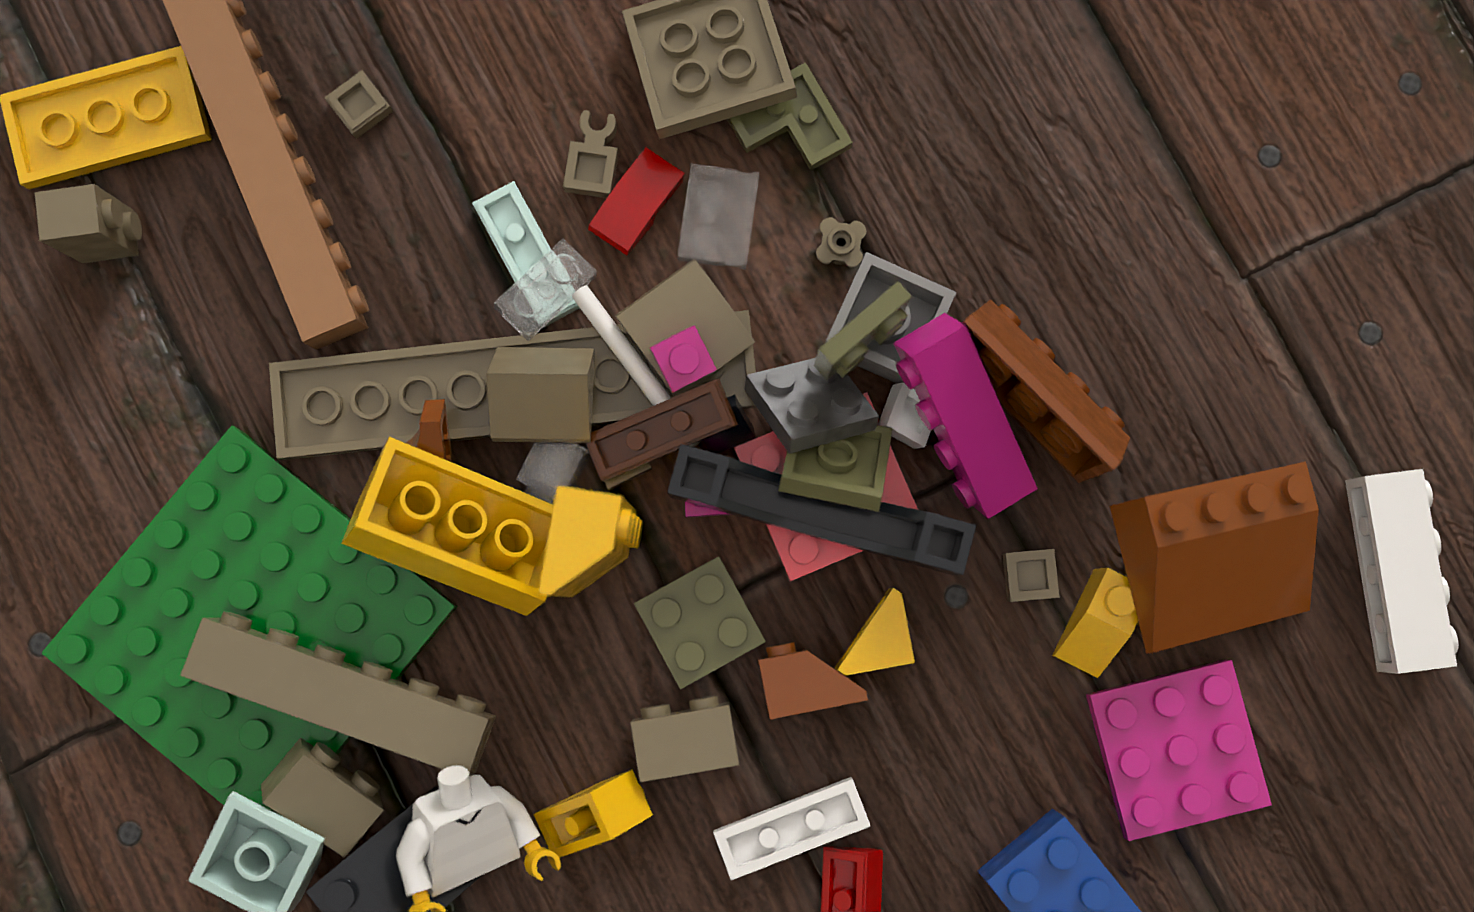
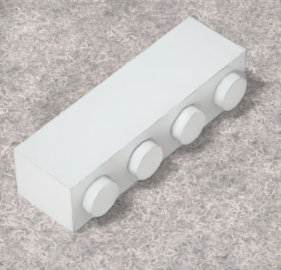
[1345,469,1458,674]

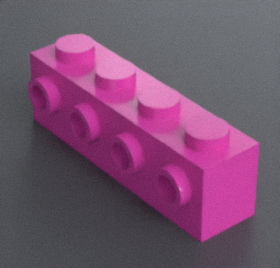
[893,313,1038,519]

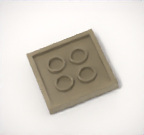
[622,0,797,140]

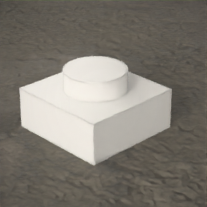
[878,382,931,449]

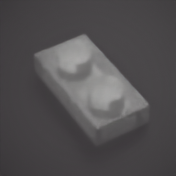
[494,238,598,341]

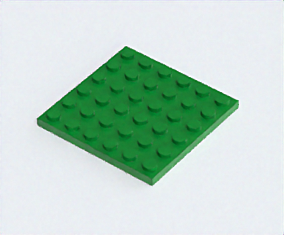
[42,425,458,817]

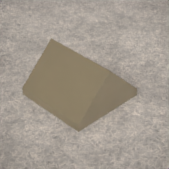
[486,347,595,443]

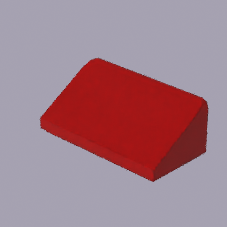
[821,846,883,912]

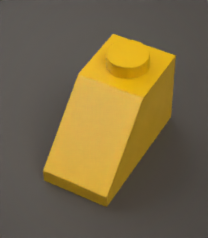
[1052,568,1138,678]
[533,770,653,858]

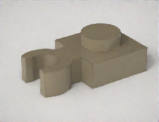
[563,110,619,198]

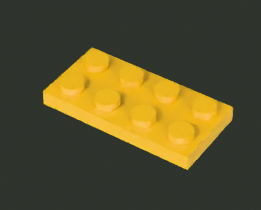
[0,46,212,190]

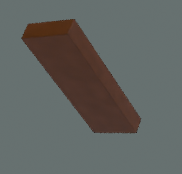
[586,379,738,482]

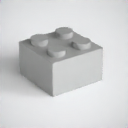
[825,252,956,384]

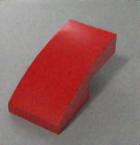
[588,148,685,256]

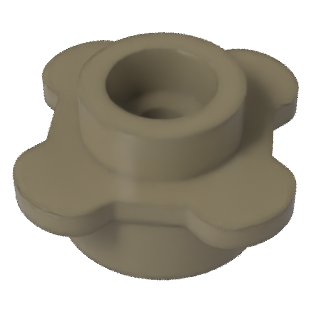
[816,217,866,268]

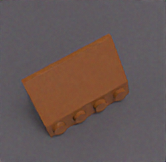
[962,299,1130,483]
[1110,461,1319,653]

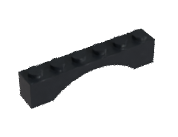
[667,444,976,576]

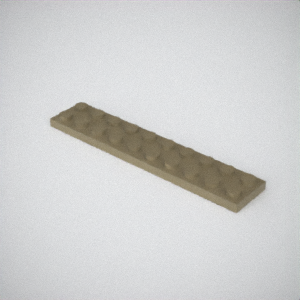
[269,310,757,460]

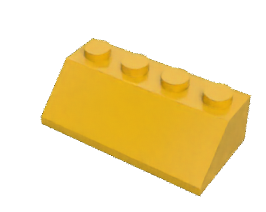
[341,437,554,616]
[538,486,643,597]

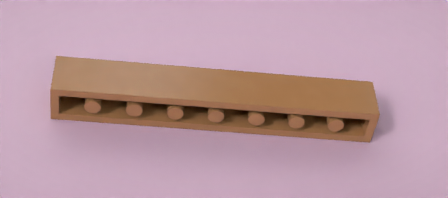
[163,0,369,350]

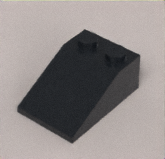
[306,785,482,912]

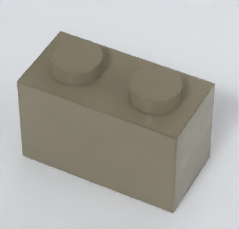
[35,184,142,263]
[630,695,739,782]
[261,738,384,857]

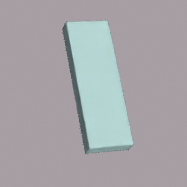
[472,181,580,329]

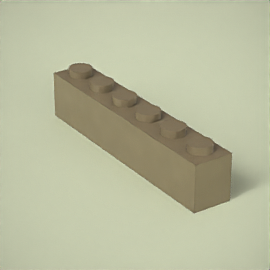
[180,611,496,776]

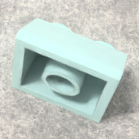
[188,791,325,912]

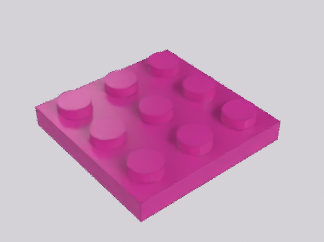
[1086,659,1272,841]

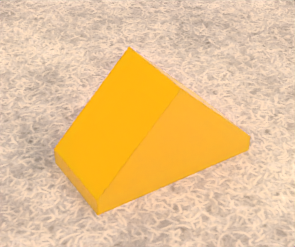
[834,588,915,676]

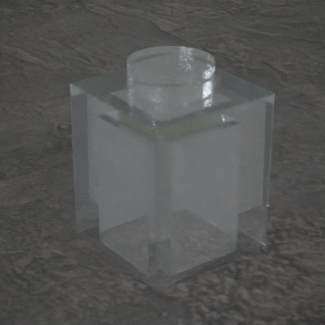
[516,442,590,503]

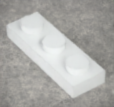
[713,777,870,880]

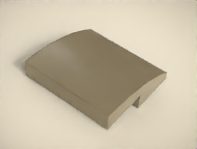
[615,259,755,397]

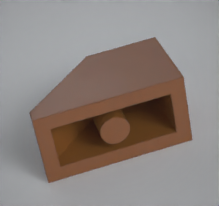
[758,642,868,720]

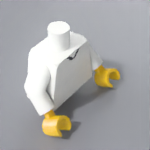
[396,766,561,912]

